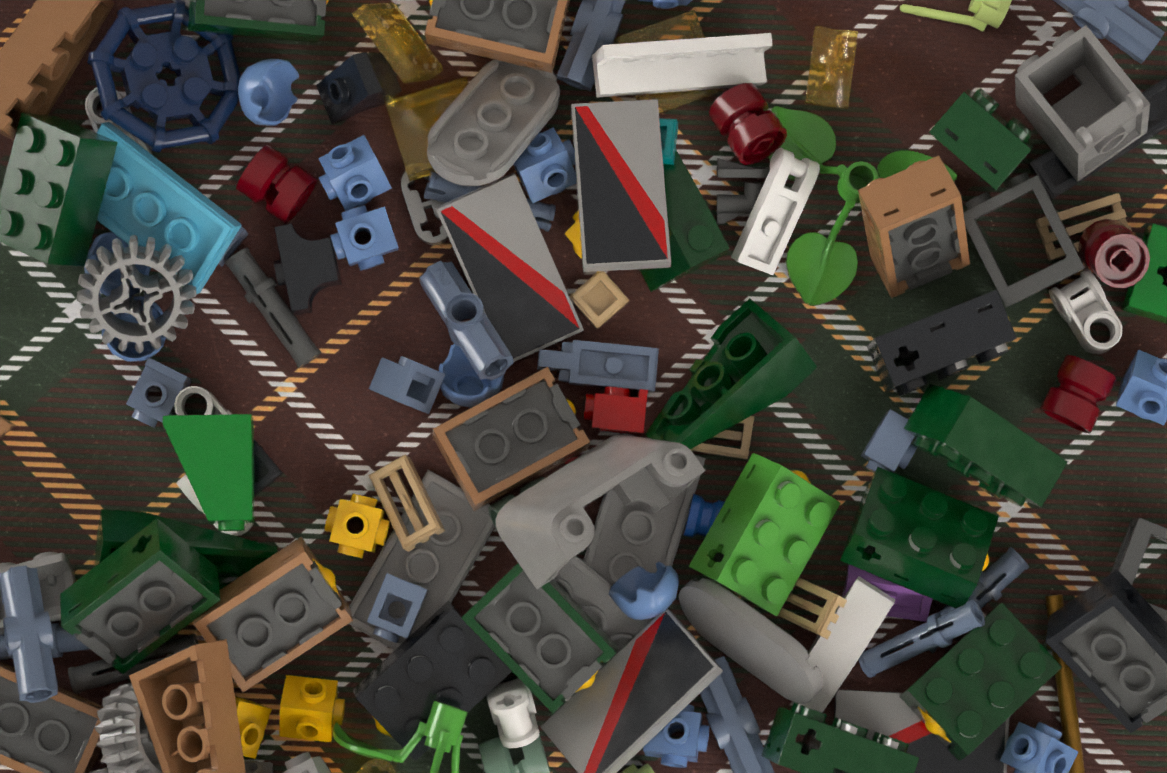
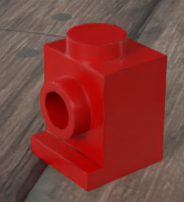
[584,387,648,436]

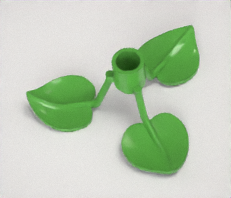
[768,106,957,306]
[333,701,468,773]

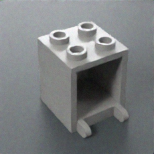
[1015,25,1150,182]

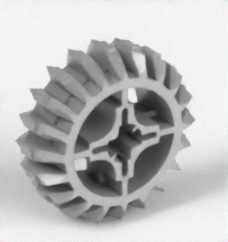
[77,235,196,354]
[95,683,163,773]

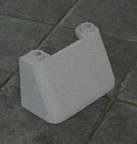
[496,435,705,589]

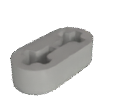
[401,164,449,246]

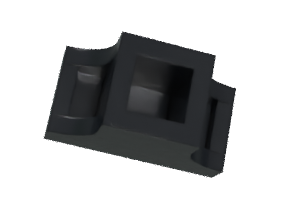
[316,51,402,124]
[274,224,342,315]

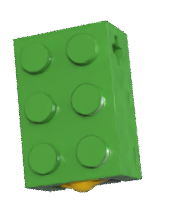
[689,453,841,617]

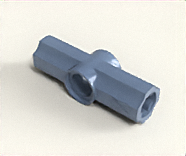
[557,0,626,91]
[1053,0,1165,64]
[419,261,513,381]
[0,565,58,703]
[700,656,775,773]

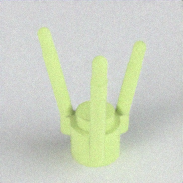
[900,0,1012,32]

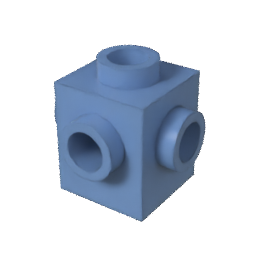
[513,127,576,204]
[318,135,392,211]
[330,205,399,271]
[1116,350,1167,425]
[643,704,710,768]
[1000,722,1078,773]

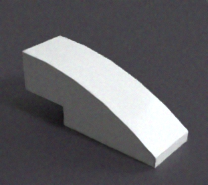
[795,576,895,713]

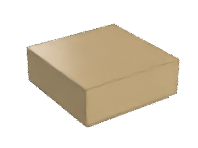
[569,271,630,330]

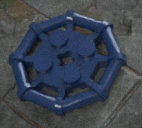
[87,0,241,153]

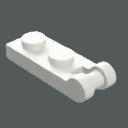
[731,148,820,275]

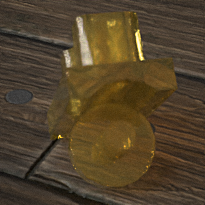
[805,26,858,109]

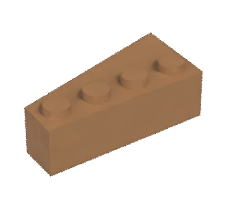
[0,0,115,141]
[129,639,246,773]

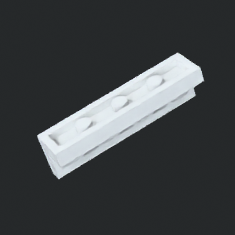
[592,33,773,98]

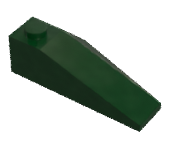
[639,150,729,292]
[645,298,818,449]
[94,509,278,589]

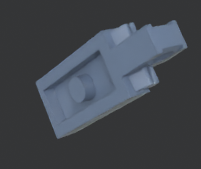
[537,340,659,393]

